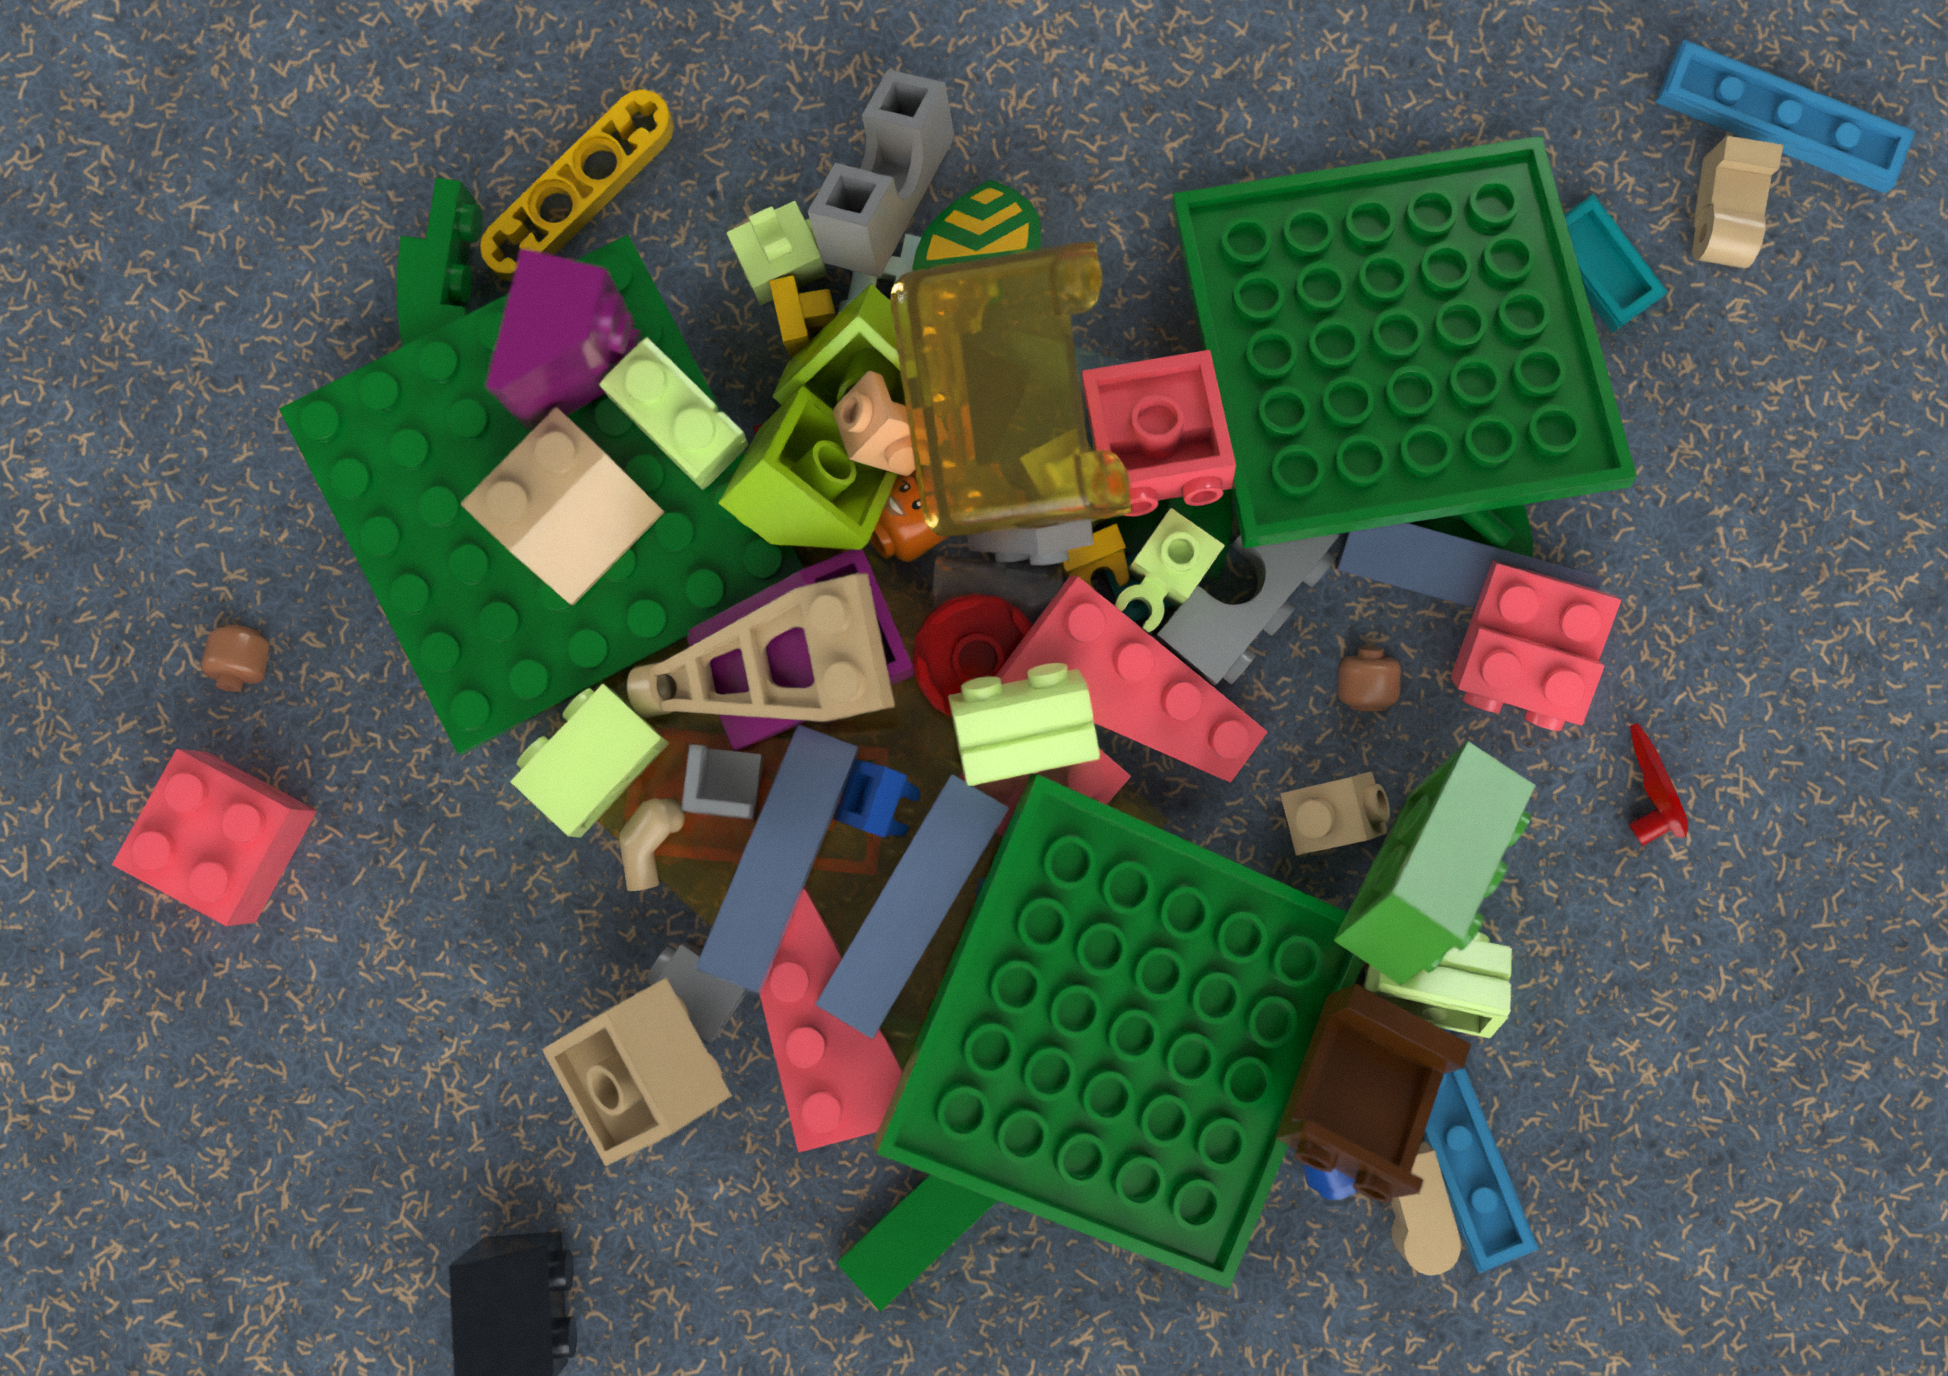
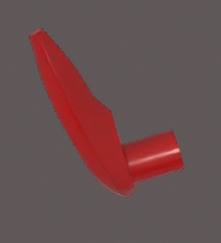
[1628,723,1688,846]

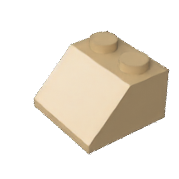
[461,407,665,606]
[542,977,732,1166]

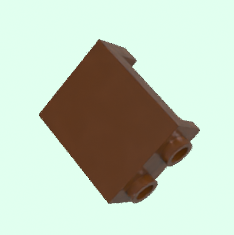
[1275,984,1471,1203]

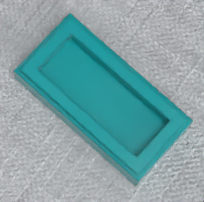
[1564,194,1669,333]

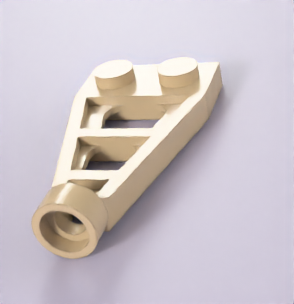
[627,574,895,721]

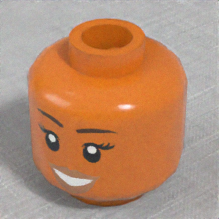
[869,469,957,562]

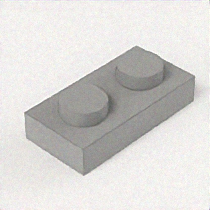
[966,516,1094,565]

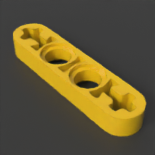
[480,89,674,282]

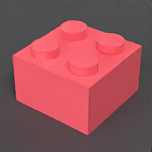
[112,749,317,926]

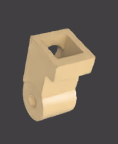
[1692,136,1783,269]
[1391,1140,1461,1276]

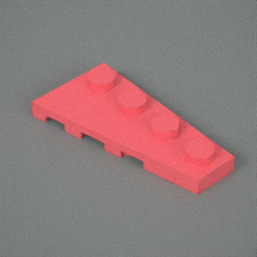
[995,575,1268,783]
[760,885,903,1153]

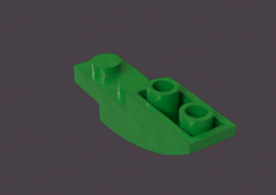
[397,178,483,347]

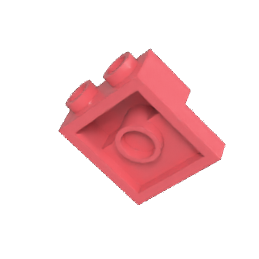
[1081,350,1236,516]
[1450,559,1622,731]

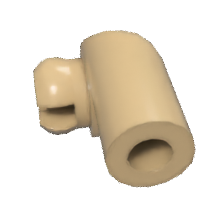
[619,798,685,891]

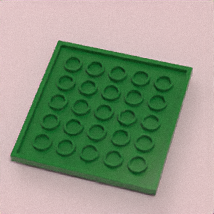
[1171,136,1637,549]
[279,234,804,755]
[871,773,1364,1289]

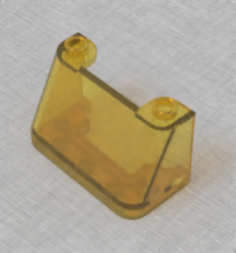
[891,241,1132,537]

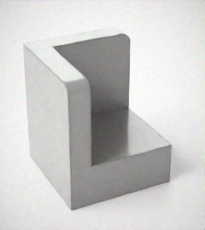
[681,744,764,820]

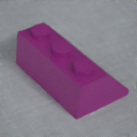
[486,248,641,430]

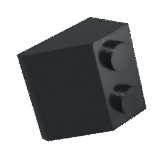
[449,1231,577,1376]

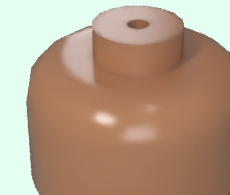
[201,625,269,692]
[1338,646,1402,711]

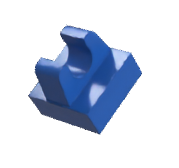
[834,759,921,838]

